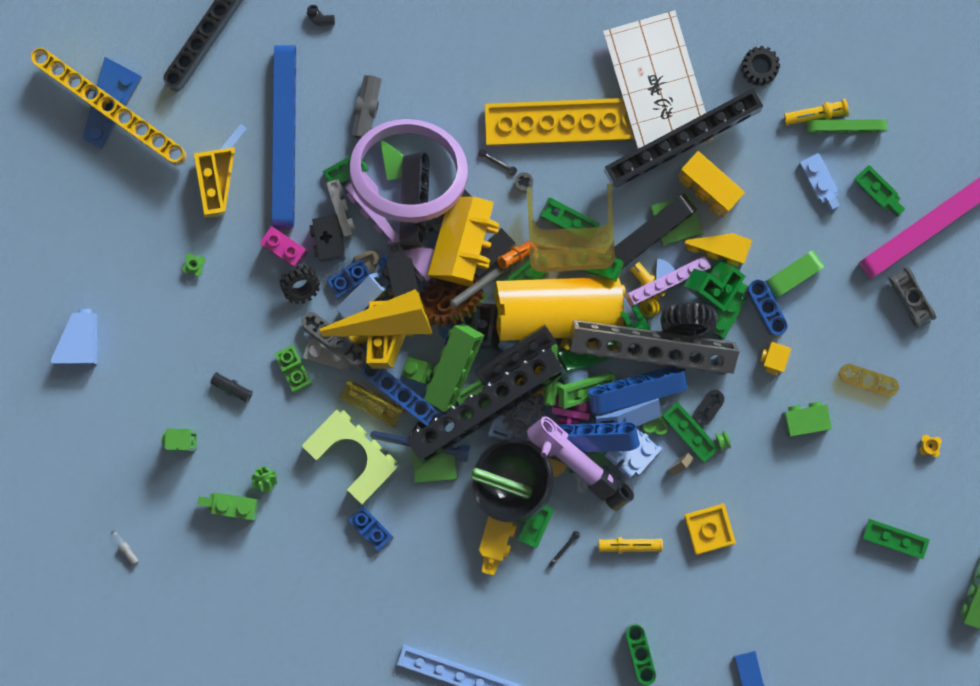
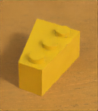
[193,147,235,219]
[366,301,406,369]

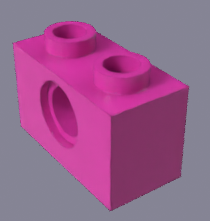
[260,226,308,268]

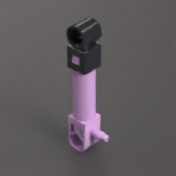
[527,417,634,511]

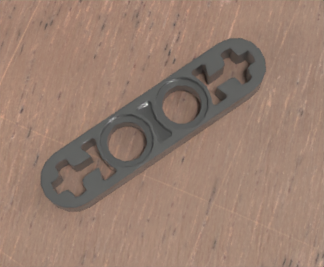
[301,312,367,369]

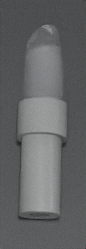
[111,530,139,566]

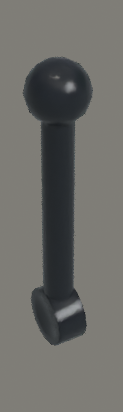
[478,149,517,175]
[549,531,580,567]

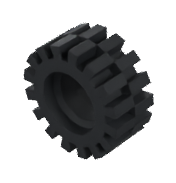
[741,46,780,86]
[279,264,320,304]

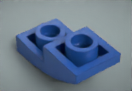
[327,258,371,298]
[348,506,394,552]

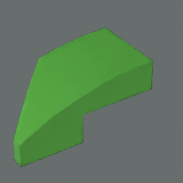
[380,139,404,180]

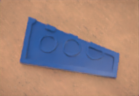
[82,57,142,149]

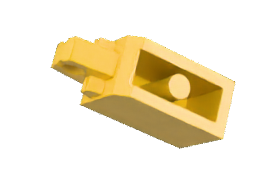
[479,516,516,575]

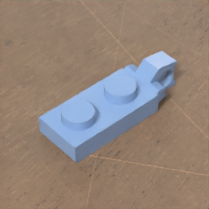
[799,153,840,211]

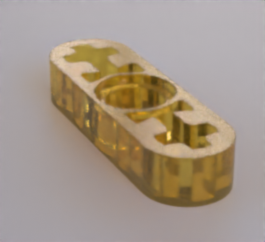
[838,364,899,397]

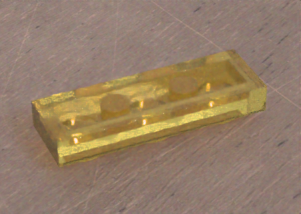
[340,379,404,428]

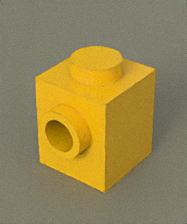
[760,342,792,376]

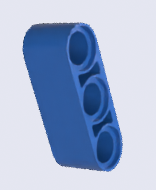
[747,279,788,337]

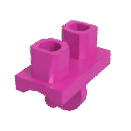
[551,396,590,425]

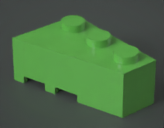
[960,557,980,629]

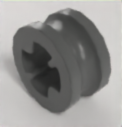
[515,172,533,192]

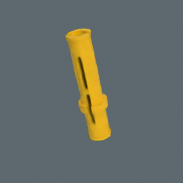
[598,537,663,554]

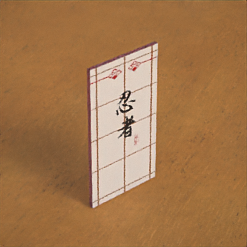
[603,10,714,149]

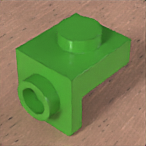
[401,356,435,385]

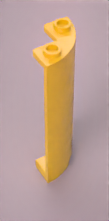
[494,277,625,341]

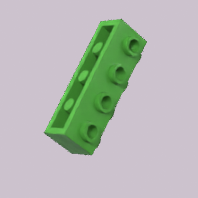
[424,323,484,412]

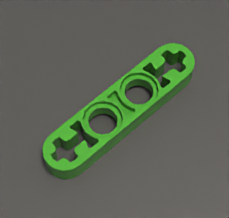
[806,119,887,134]

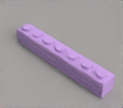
[625,256,711,307]

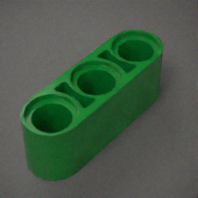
[625,623,656,685]

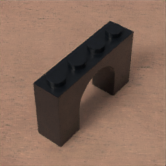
[427,189,516,279]

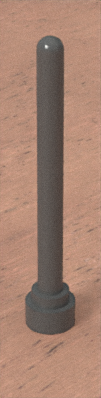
[450,263,516,308]

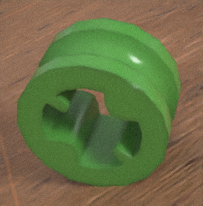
[715,431,731,451]

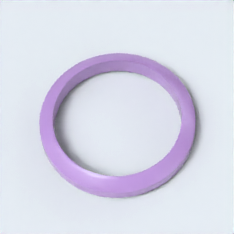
[350,119,468,223]

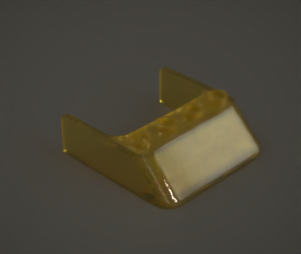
[527,184,615,272]

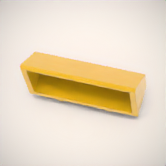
[428,197,500,287]

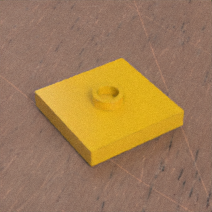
[684,503,736,555]

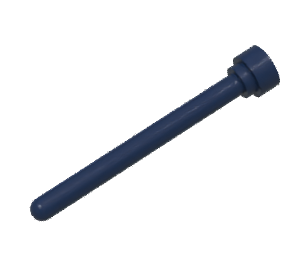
[370,431,470,462]

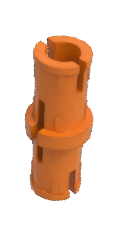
[497,241,536,269]

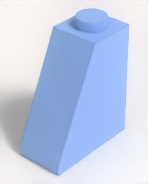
[336,270,391,319]
[51,309,97,365]

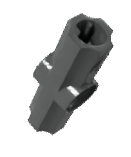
[351,75,382,139]

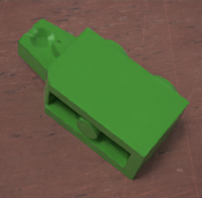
[197,493,259,520]

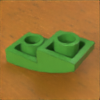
[274,345,313,394]

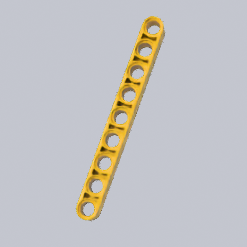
[31,48,187,166]

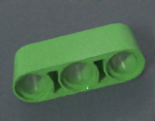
[765,250,825,299]

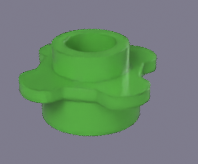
[182,253,205,276]

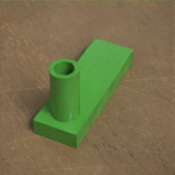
[557,371,615,409]

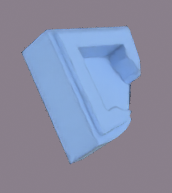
[656,259,675,279]

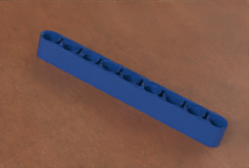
[272,45,296,227]

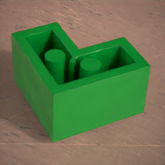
[684,261,746,312]

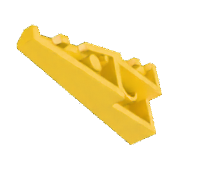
[320,289,432,337]

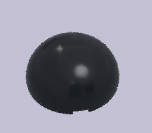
[472,438,554,523]

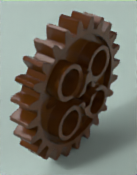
[419,276,484,328]

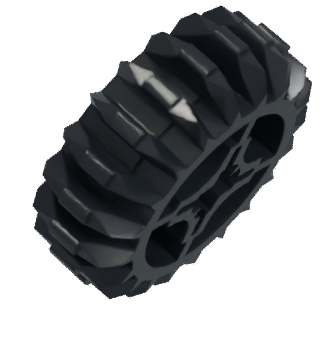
[660,302,718,336]

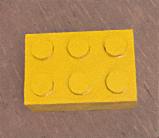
[678,151,745,217]

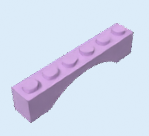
[345,172,434,283]

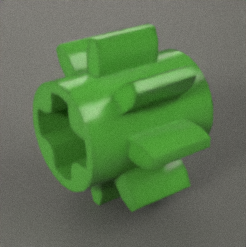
[251,466,278,493]

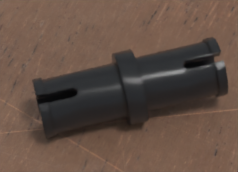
[210,372,253,403]

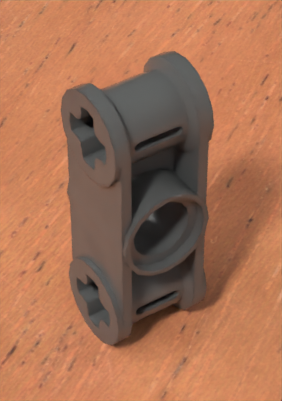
[888,266,937,329]

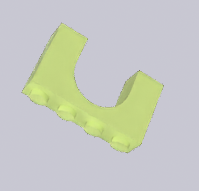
[302,409,398,505]

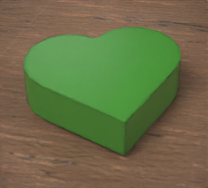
[641,415,669,436]

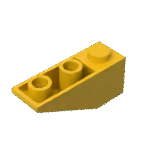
[683,233,752,268]

